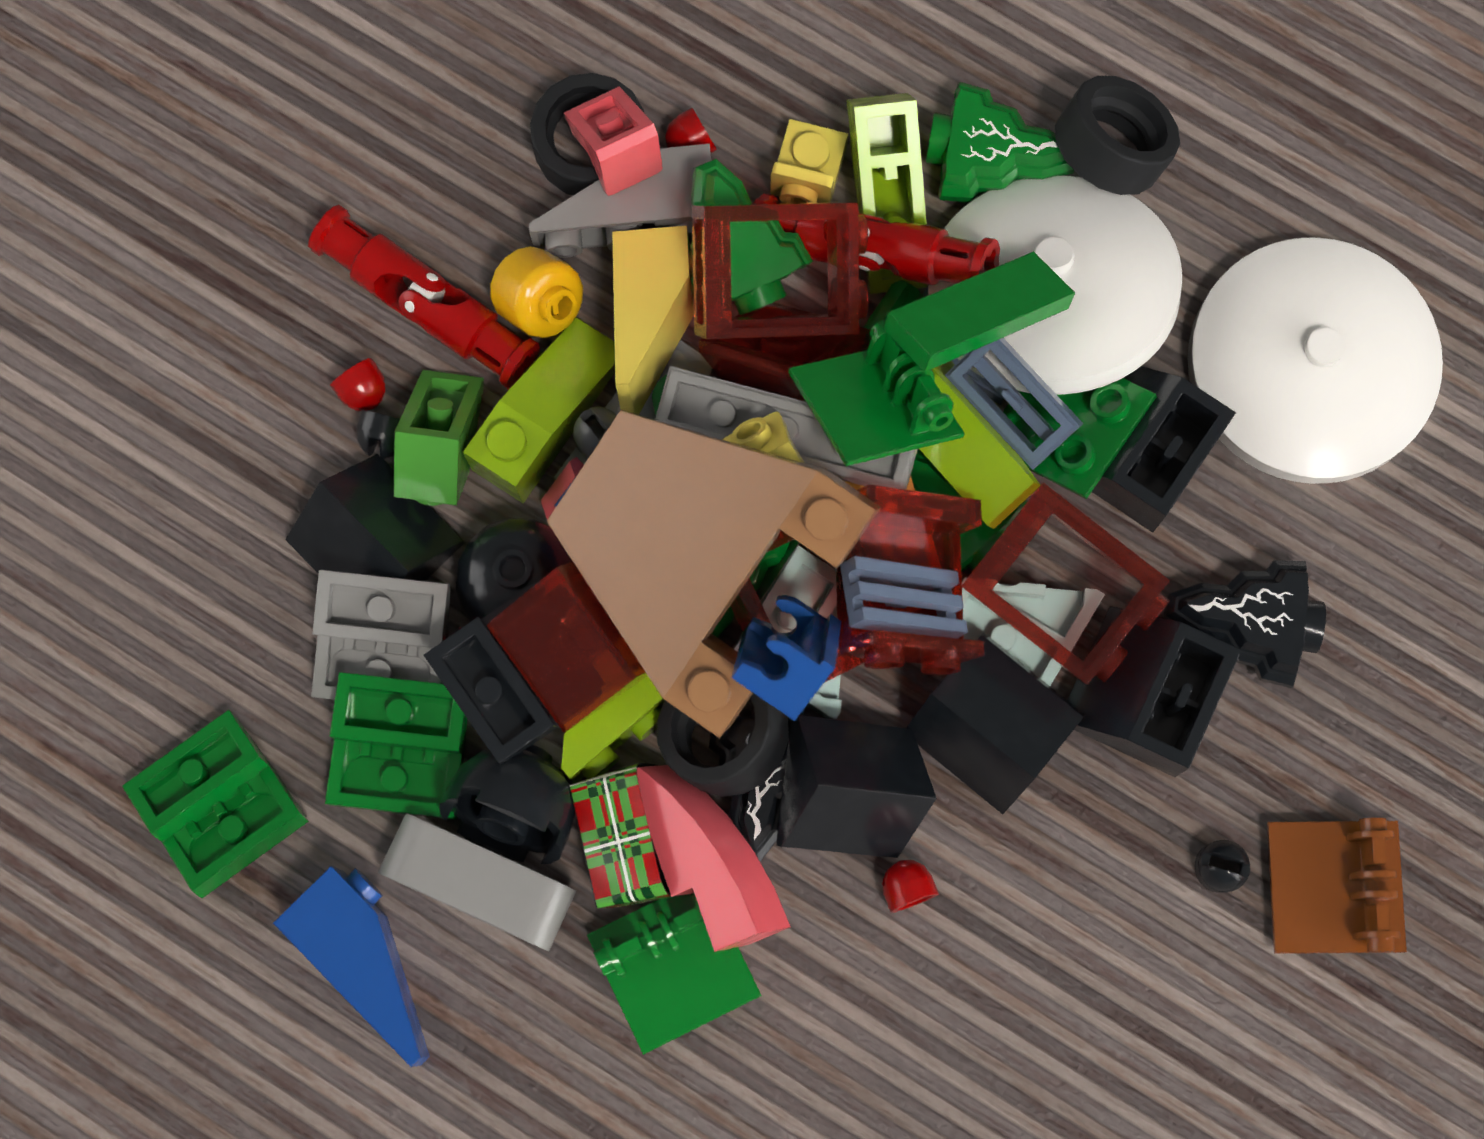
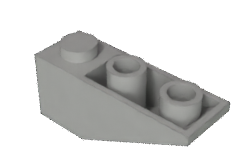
[529,144,711,258]

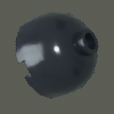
[456,518,583,625]
[440,745,575,864]

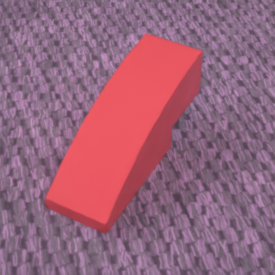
[637,765,791,952]

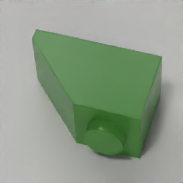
[394,370,484,506]

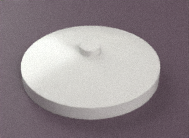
[928,176,1182,395]
[1188,238,1443,484]

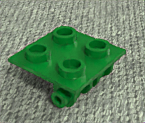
[788,320,965,466]
[1003,378,1157,499]
[587,893,762,1055]

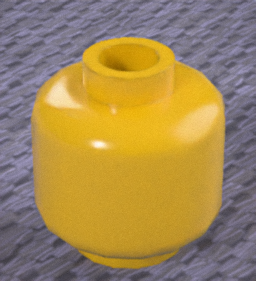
[490,246,583,338]

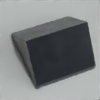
[285,454,465,581]
[906,633,1085,815]
[776,715,937,858]

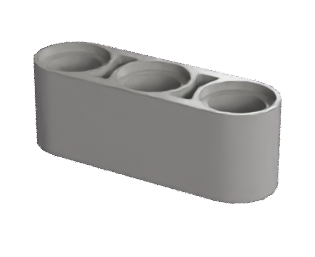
[378,813,576,951]

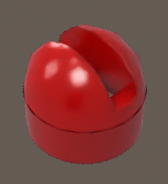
[665,107,717,153]
[330,358,386,411]
[882,860,939,913]

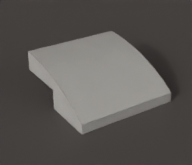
[311,570,450,700]

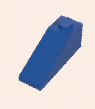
[273,866,430,1067]

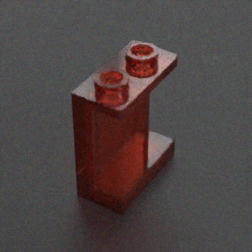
[836,484,984,675]

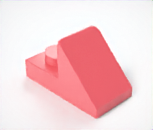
[564,86,663,196]

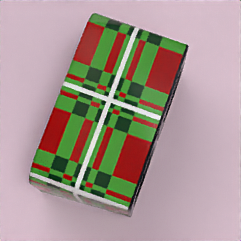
[569,763,671,909]

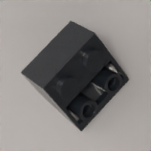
[1092,366,1236,533]
[1067,606,1242,777]

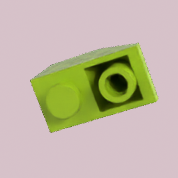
[561,635,664,784]

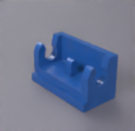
[731,595,841,721]

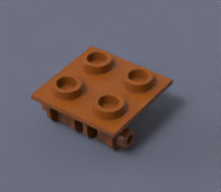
[1267,818,1407,954]

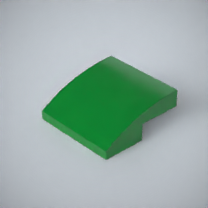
[325,672,467,820]
[122,710,309,899]

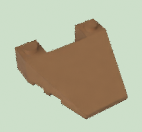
[547,410,881,738]

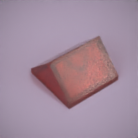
[699,302,871,402]
[487,562,648,734]

